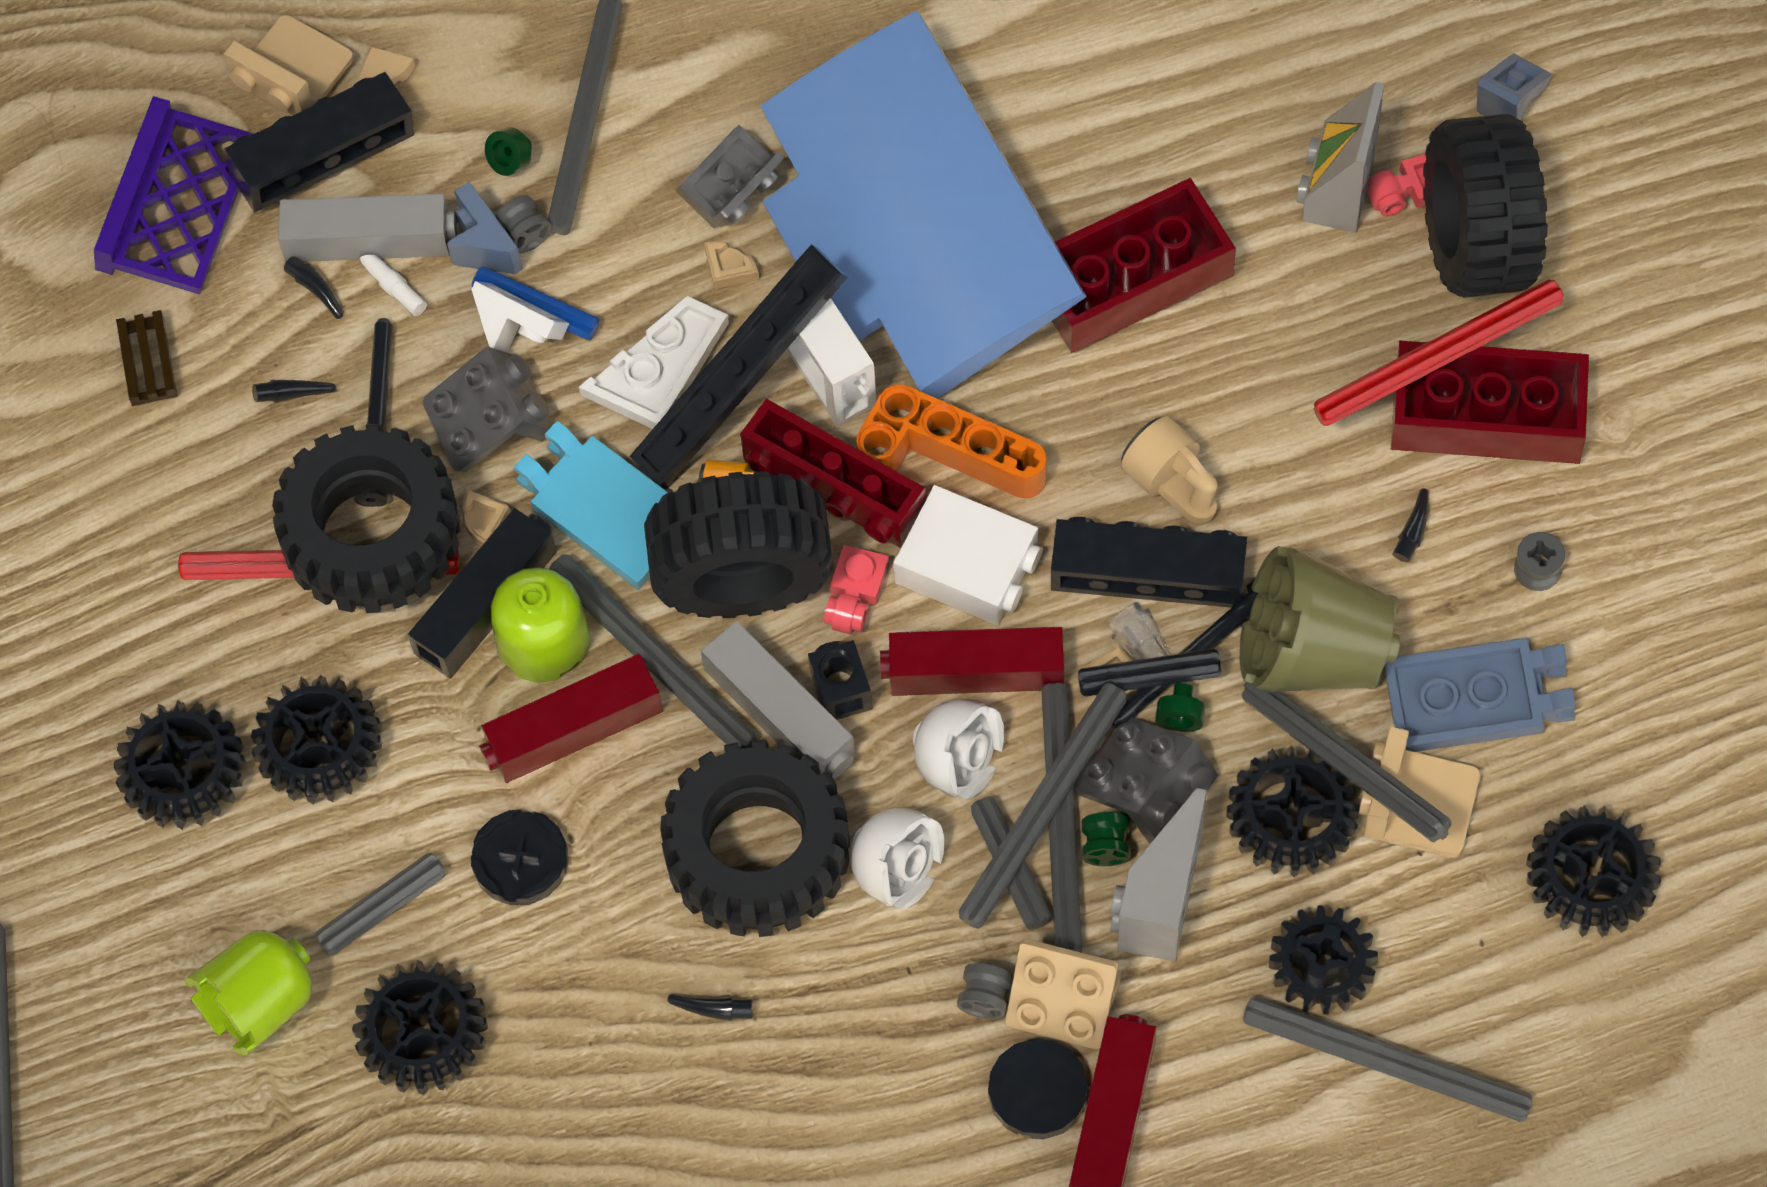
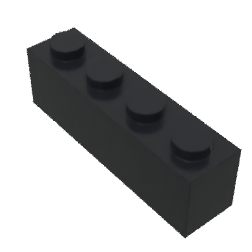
[224,72,414,213]
[1051,517,1247,608]

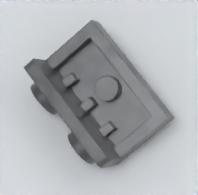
[675,125,784,228]

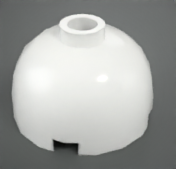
[913,699,1004,799]
[851,808,944,909]

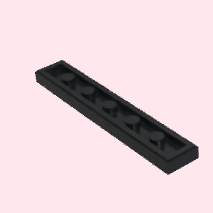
[630,244,848,489]

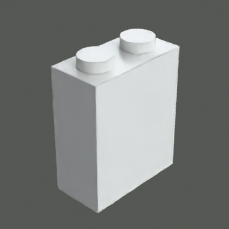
[894,485,1043,626]

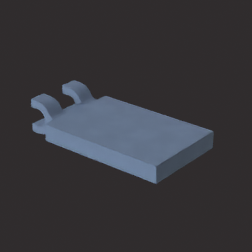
[1384,637,1576,752]

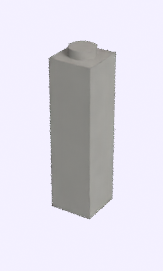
[278,194,457,262]
[701,620,855,779]

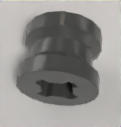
[495,195,552,253]
[1514,532,1565,591]
[957,963,1013,1019]

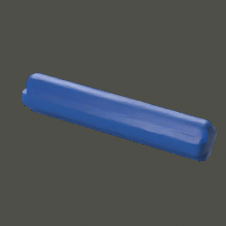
[472,267,600,340]

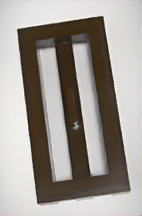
[116,310,178,406]

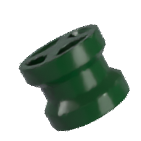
[1082,812,1131,866]

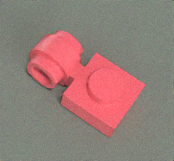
[1367,154,1426,216]
[824,545,889,635]

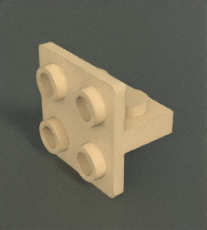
[1005,939,1122,1050]

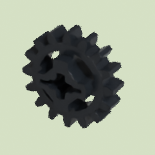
[1269,905,1378,1015]

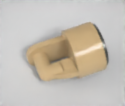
[1121,416,1217,524]

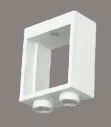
[786,298,877,427]

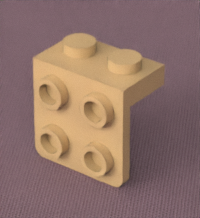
[224,15,354,116]
[1359,726,1480,858]

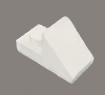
[471,281,569,352]

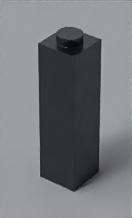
[407,508,556,679]

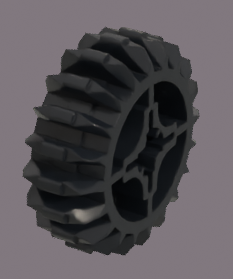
[251,675,383,805]
[114,700,246,830]
[1226,745,1360,877]
[1526,805,1661,938]
[352,960,488,1095]

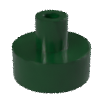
[485,127,532,176]
[1155,683,1206,732]

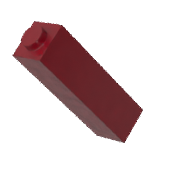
[880,627,1064,696]
[479,653,663,783]
[1069,1014,1157,1187]

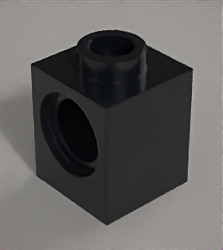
[808,640,873,720]

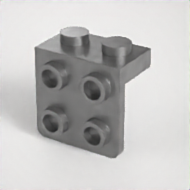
[423,346,552,473]
[1073,717,1219,844]

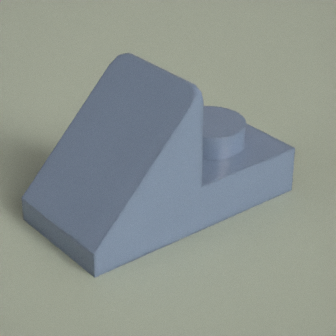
[1476,53,1553,120]
[447,182,523,274]

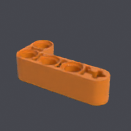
[856,384,1047,499]

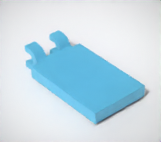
[514,421,668,590]

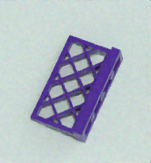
[94,96,253,295]

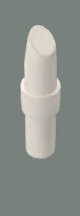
[360,255,427,317]

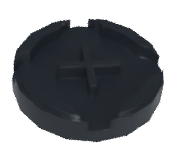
[471,810,568,905]
[988,1039,1088,1140]

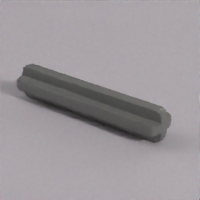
[971,796,1051,930]
[315,853,445,955]

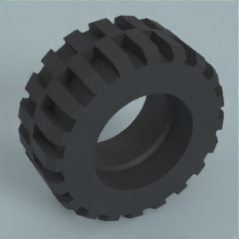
[1423,114,1548,298]
[272,424,461,613]
[644,471,833,618]
[660,740,850,937]

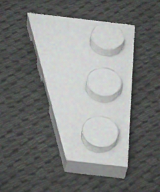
[579,296,729,429]

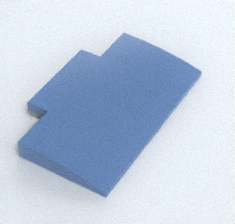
[760,10,1087,399]

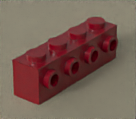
[740,398,926,548]

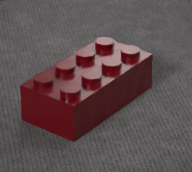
[1052,177,1236,353]
[1390,340,1589,464]

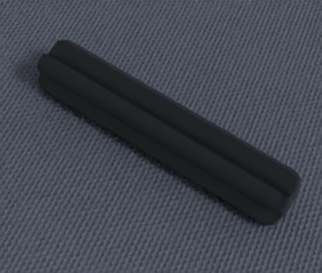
[1078,649,1222,697]

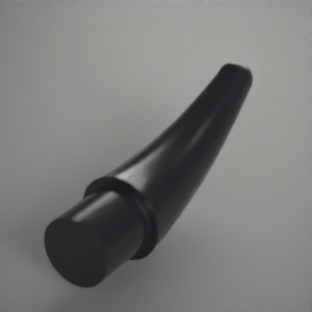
[284,256,343,319]
[252,380,336,403]
[1392,488,1429,563]
[667,994,752,1021]

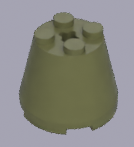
[1240,546,1400,692]

